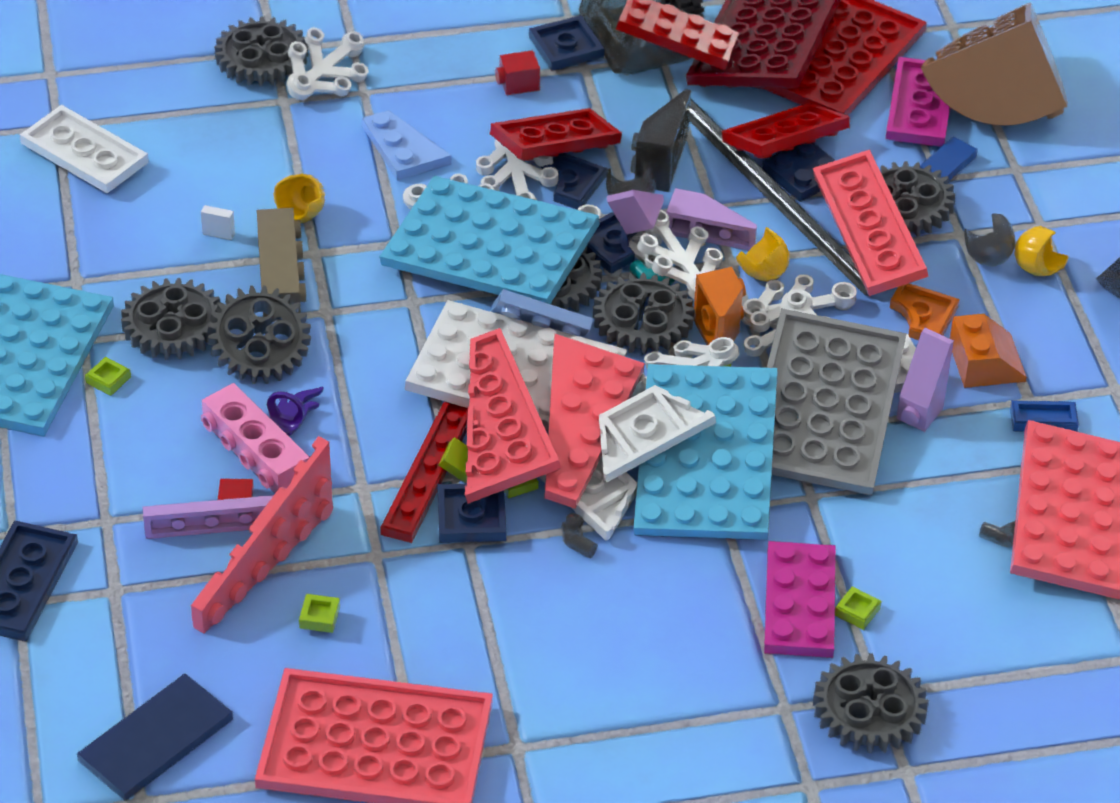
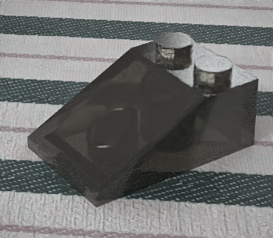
[630,89,691,192]

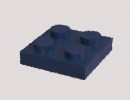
[529,15,604,71]
[762,143,836,202]
[437,484,507,543]

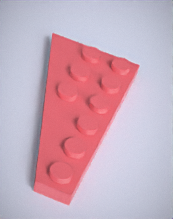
[465,328,561,503]
[544,334,645,509]
[191,436,333,634]

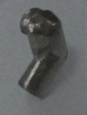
[561,513,598,558]
[979,521,1016,547]

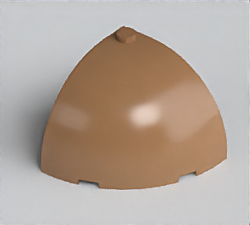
[921,2,1068,125]

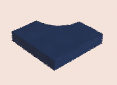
[541,153,608,210]
[587,212,638,274]

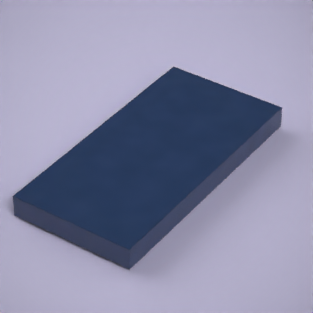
[0,520,78,642]
[77,673,233,801]

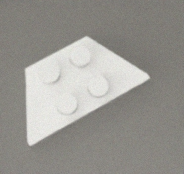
[599,385,716,482]
[539,457,637,541]

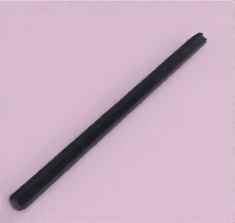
[677,96,869,296]

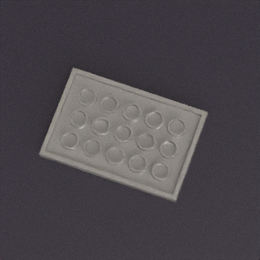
[767,308,907,496]

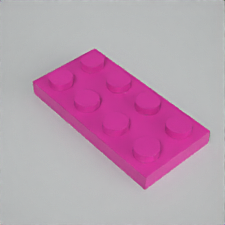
[885,57,950,147]
[764,541,836,658]

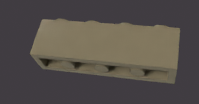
[256,208,306,317]

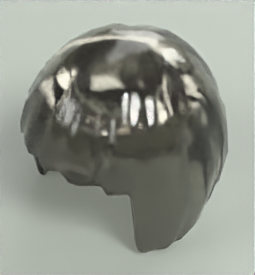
[606,163,656,196]
[964,213,1016,267]

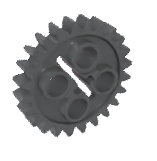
[214,16,309,86]
[880,161,955,237]
[551,246,602,312]
[592,273,695,354]
[121,278,220,360]
[207,285,311,384]
[813,653,929,753]

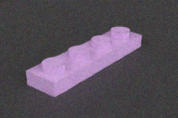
[143,495,274,539]

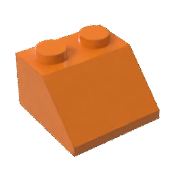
[694,267,746,345]
[950,314,1027,388]

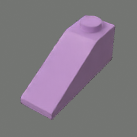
[666,188,757,251]
[896,328,954,432]

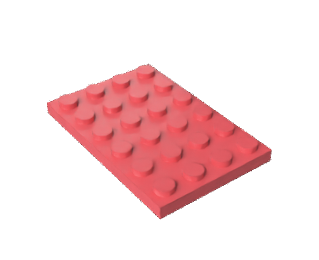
[1010,420,1120,600]
[255,668,493,803]

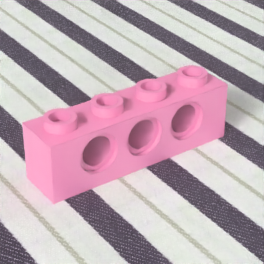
[201,383,310,493]

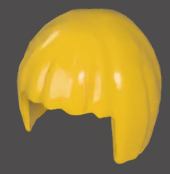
[273,173,325,223]
[1015,226,1069,276]
[736,227,790,282]

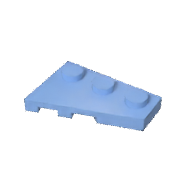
[362,110,451,180]
[491,289,593,337]

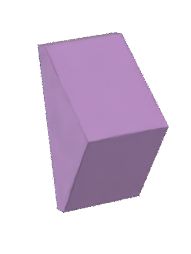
[607,190,664,234]

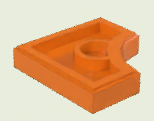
[889,283,960,340]

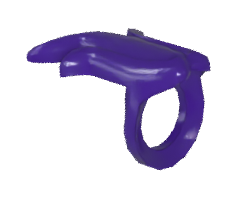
[266,387,324,436]

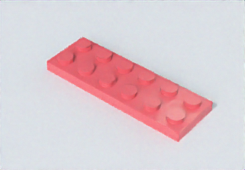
[813,149,928,296]

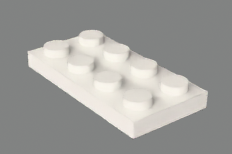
[20,105,149,193]

